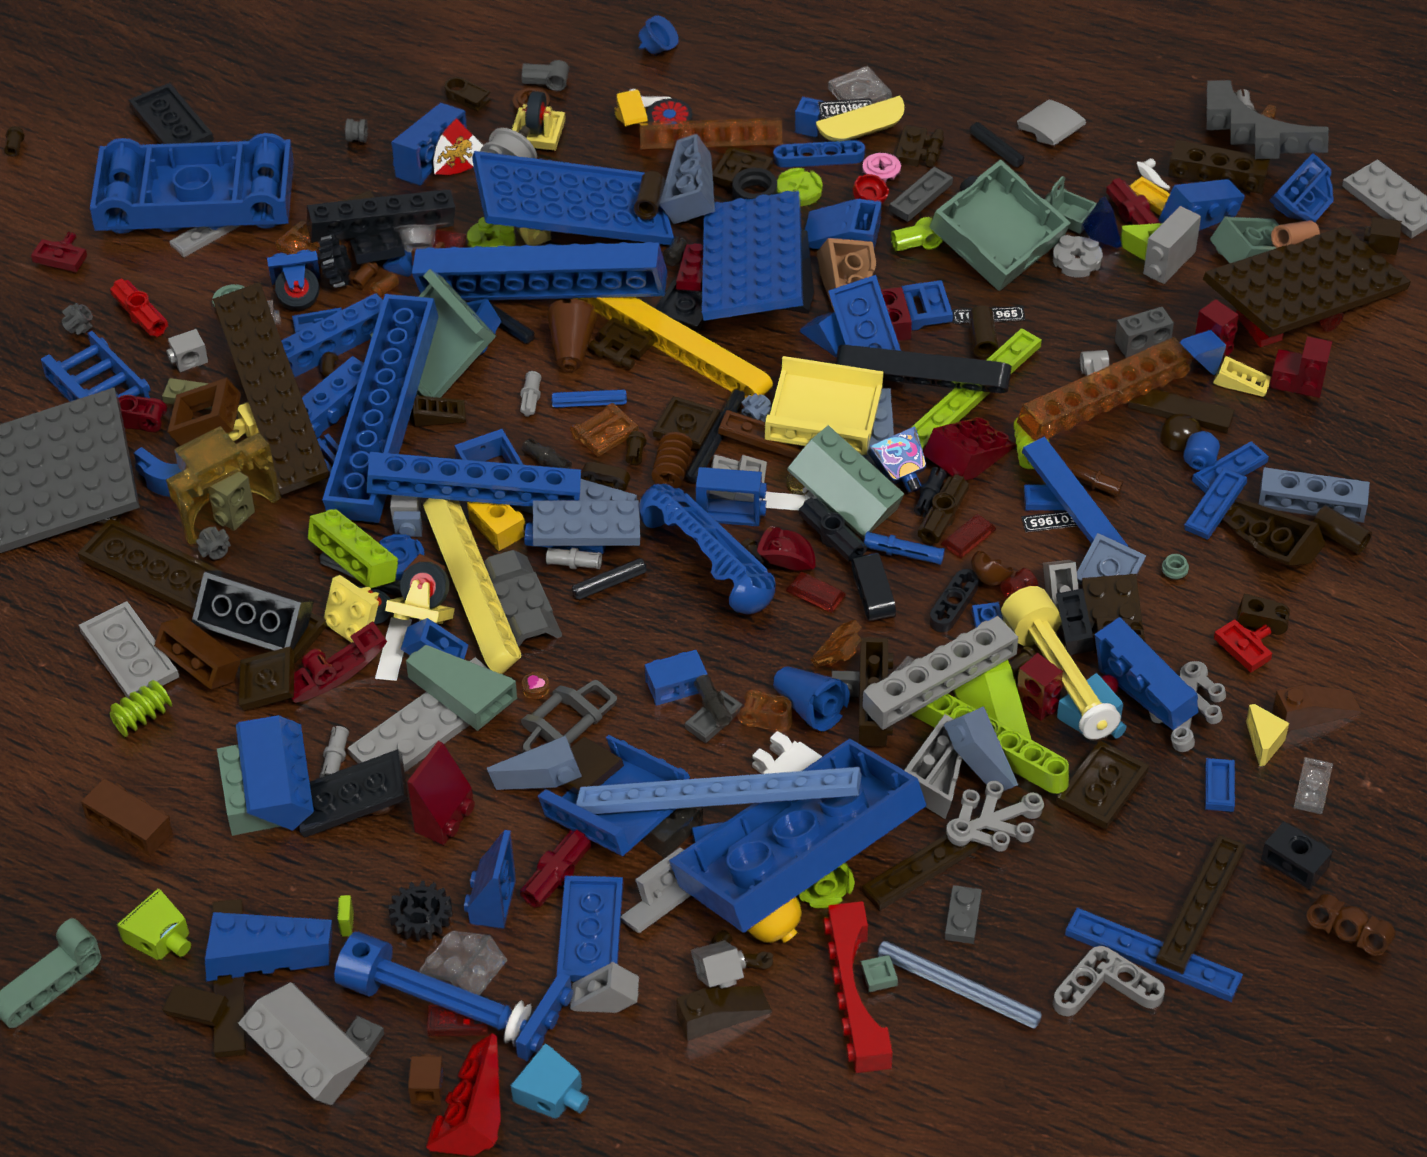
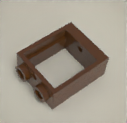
[168,378,241,448]

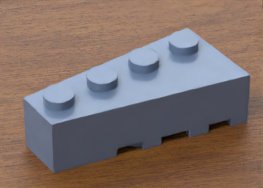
[660,134,715,224]

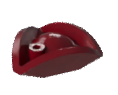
[757,526,816,571]

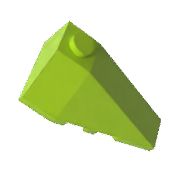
[953,660,1031,739]

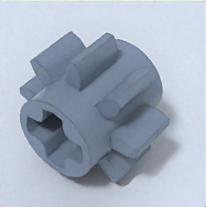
[741,393,772,422]

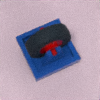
[267,250,321,311]

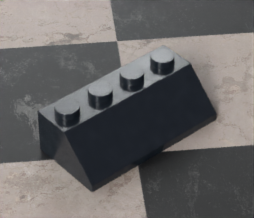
[192,570,314,651]

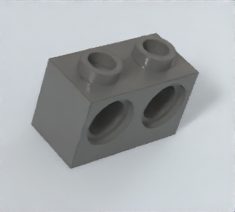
[1115,307,1174,358]

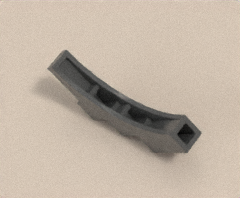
[1207,80,1329,159]

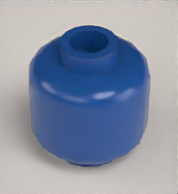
[1183,431,1220,470]

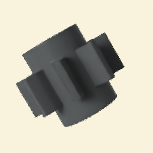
[62,303,93,335]
[196,527,231,560]

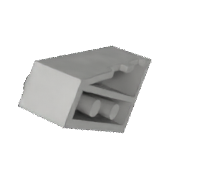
[904,714,962,819]

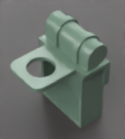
[1045,176,1098,234]

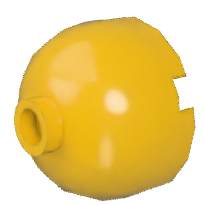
[748,897,802,943]

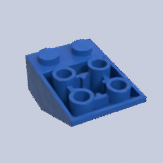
[805,199,882,249]

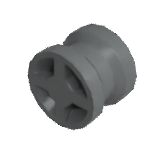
[345,119,368,143]

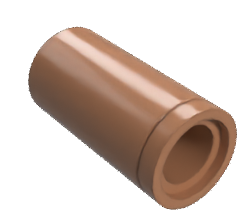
[1271,220,1320,248]

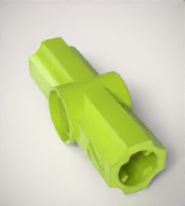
[891,217,943,251]

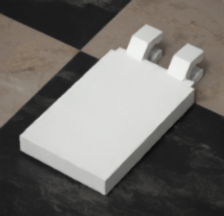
[752,731,822,774]

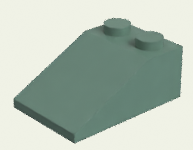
[1210,217,1279,264]

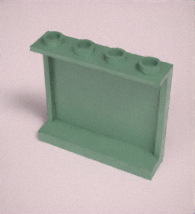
[370,269,496,398]

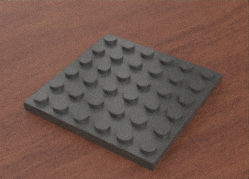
[0,388,140,553]

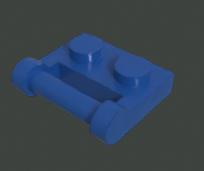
[902,280,953,330]

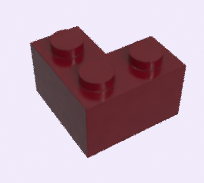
[1270,336,1332,398]

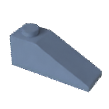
[944,707,1018,792]
[487,736,582,790]

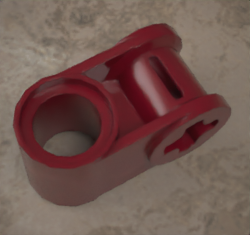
[119,395,167,432]

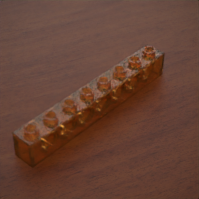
[1017,337,1193,441]

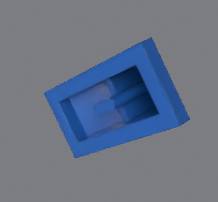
[800,311,846,357]
[1180,330,1226,375]

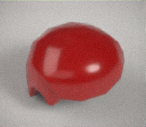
[852,174,889,205]

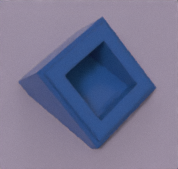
[383,248,413,277]

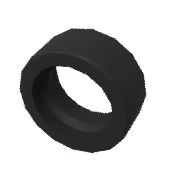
[732,168,778,200]

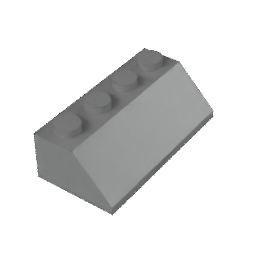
[238,982,370,1105]

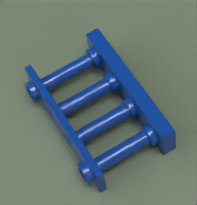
[41,331,151,402]

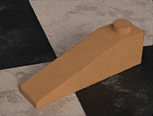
[817,238,876,311]

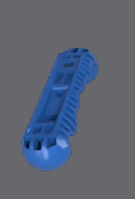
[639,484,776,615]

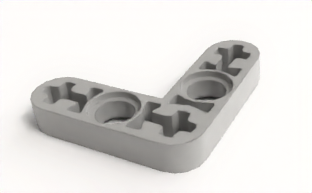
[1053,946,1165,1016]

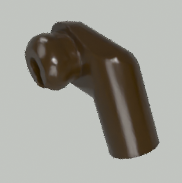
[320,352,339,378]

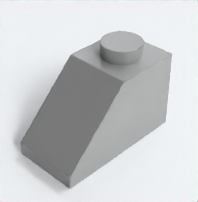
[1043,560,1078,609]
[570,962,639,1013]

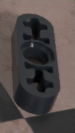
[930,569,979,632]

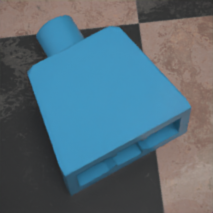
[1057,673,1127,739]
[511,1044,589,1118]

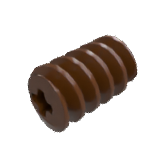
[651,432,693,488]

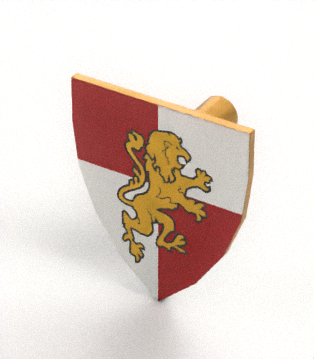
[433,118,483,175]

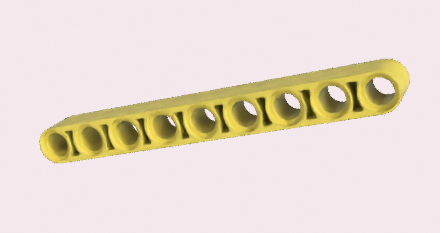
[423,498,521,675]

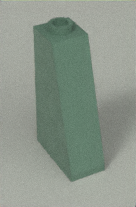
[406,645,517,731]

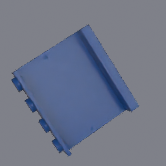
[538,735,690,857]

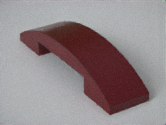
[292,621,387,703]

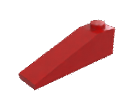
[426,1033,501,1156]

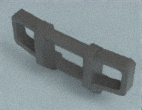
[521,680,617,753]

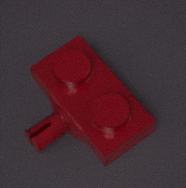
[31,232,87,272]

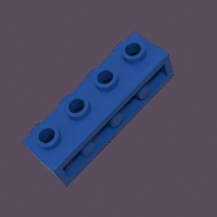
[302,356,364,438]

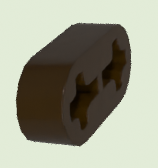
[581,462,631,491]

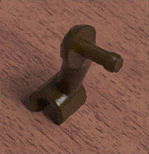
[711,930,773,969]

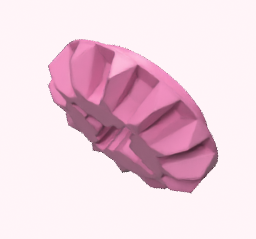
[863,153,901,182]

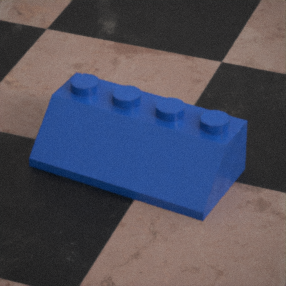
[236,715,314,831]

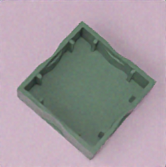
[930,159,1071,291]

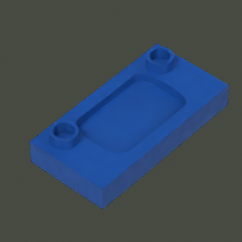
[669,739,927,933]

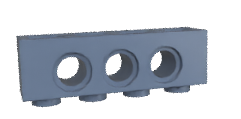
[1258,467,1370,523]

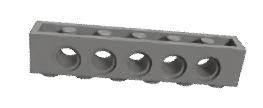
[863,616,1018,730]

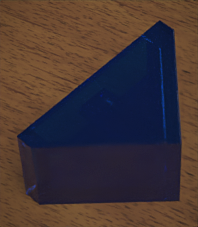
[1083,196,1122,248]

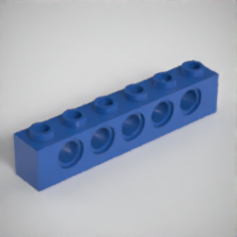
[281,293,383,377]

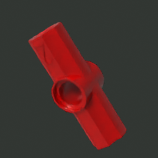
[110,278,168,337]

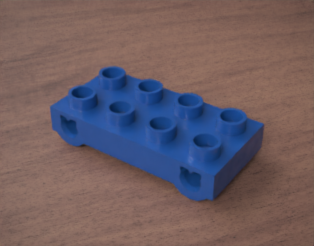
[90,133,294,234]

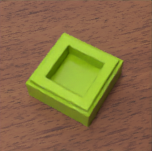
[338,895,354,937]

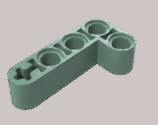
[0,918,101,1028]

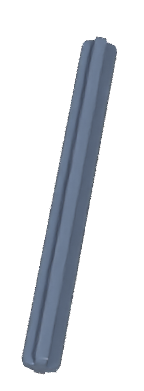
[878,941,1042,1028]

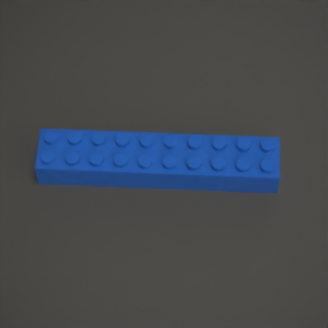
[412,242,667,301]
[322,294,439,523]

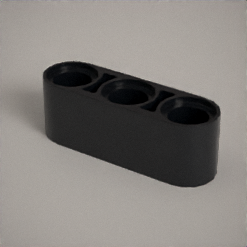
[851,553,896,621]

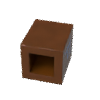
[408,1054,444,1104]

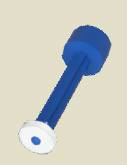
[334,931,532,1046]

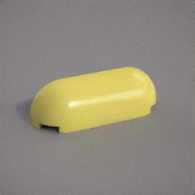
[816,96,904,142]

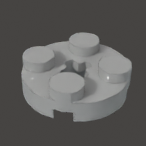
[1053,235,1102,277]

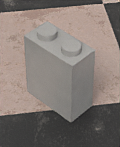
[1143,206,1201,284]

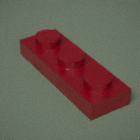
[676,243,703,291]

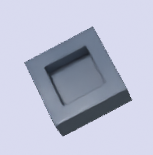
[393,511,423,537]

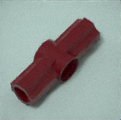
[1106,178,1161,225]
[520,829,591,908]

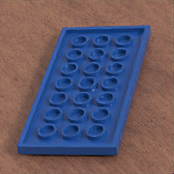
[472,151,674,245]
[702,191,803,321]

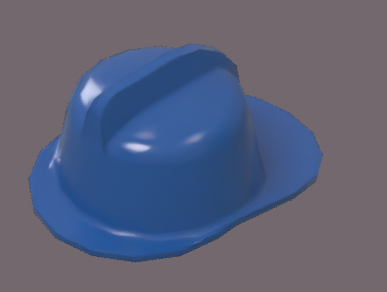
[639,15,679,55]

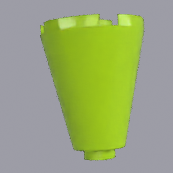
[799,863,855,908]

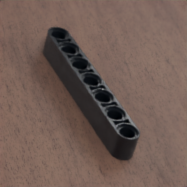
[836,345,1012,393]

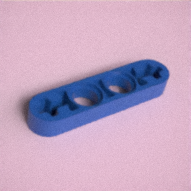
[773,140,865,168]

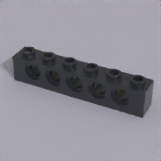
[307,189,456,243]

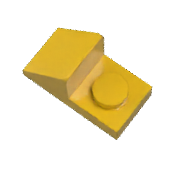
[614,90,648,126]

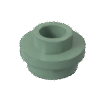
[1162,554,1189,579]

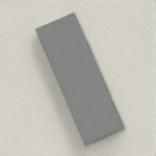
[169,225,241,257]

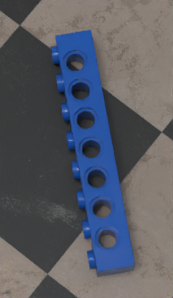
[366,452,581,507]

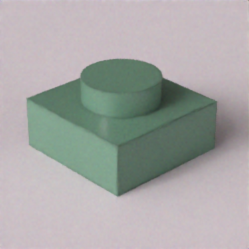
[861,955,898,992]

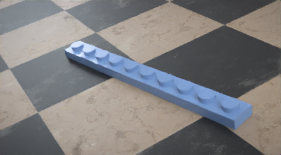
[576,767,862,814]

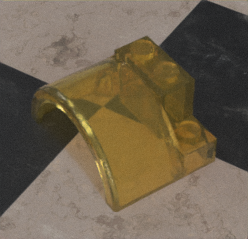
[166,426,281,545]

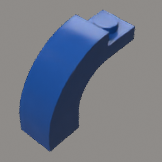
[134,447,226,498]

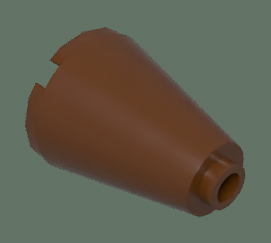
[547,299,597,372]

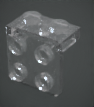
[419,931,507,995]

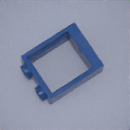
[454,429,523,465]
[696,467,767,526]

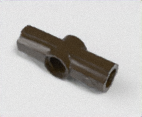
[918,474,969,545]

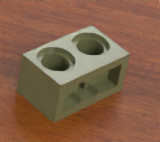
[207,466,255,531]

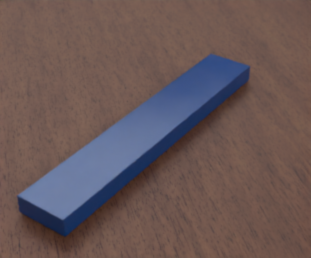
[1022,436,1129,547]
[1065,908,1243,1002]

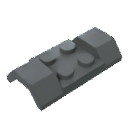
[484,550,562,647]

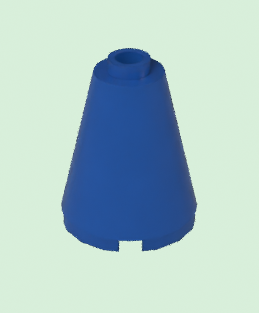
[774,666,850,731]

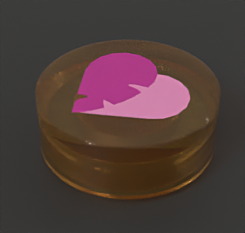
[522,672,550,699]

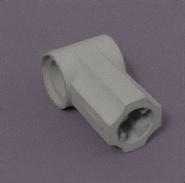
[1080,350,1112,397]

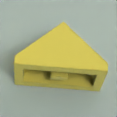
[1246,704,1289,766]

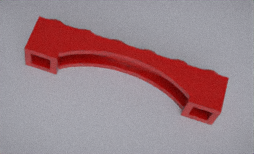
[823,901,893,1073]

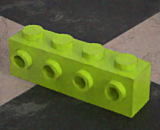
[308,509,398,588]

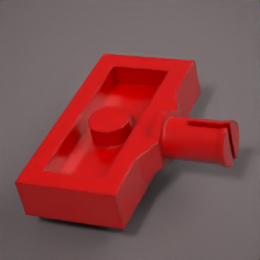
[1213,619,1272,672]

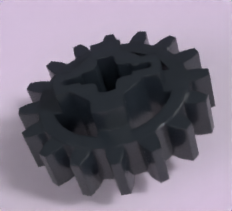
[317,234,352,288]
[388,880,453,941]

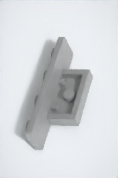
[621,848,691,933]

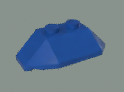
[1269,153,1334,222]

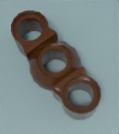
[1307,894,1396,956]

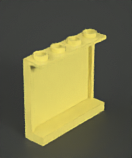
[765,356,883,456]

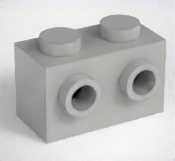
[691,940,746,988]

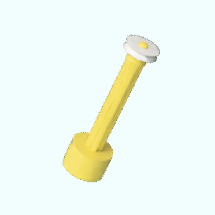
[1001,586,1121,740]

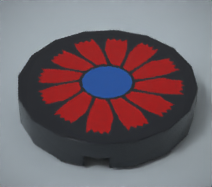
[646,98,692,135]

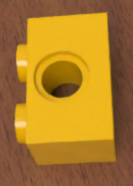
[467,502,525,551]

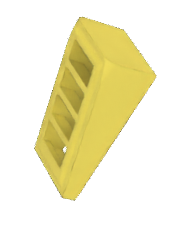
[1213,356,1272,397]

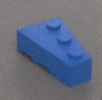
[1159,179,1245,231]

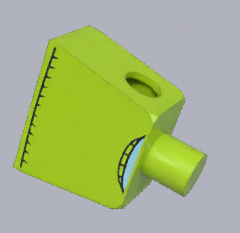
[117,889,191,960]

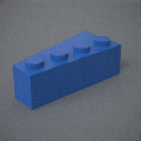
[391,103,467,186]
[1095,617,1198,730]
[205,912,332,981]

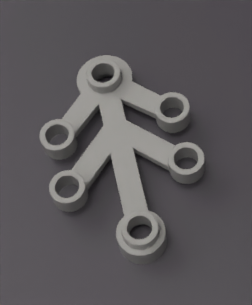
[1149,661,1226,752]
[946,781,1044,851]

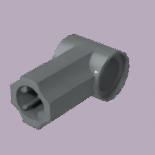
[522,60,569,91]

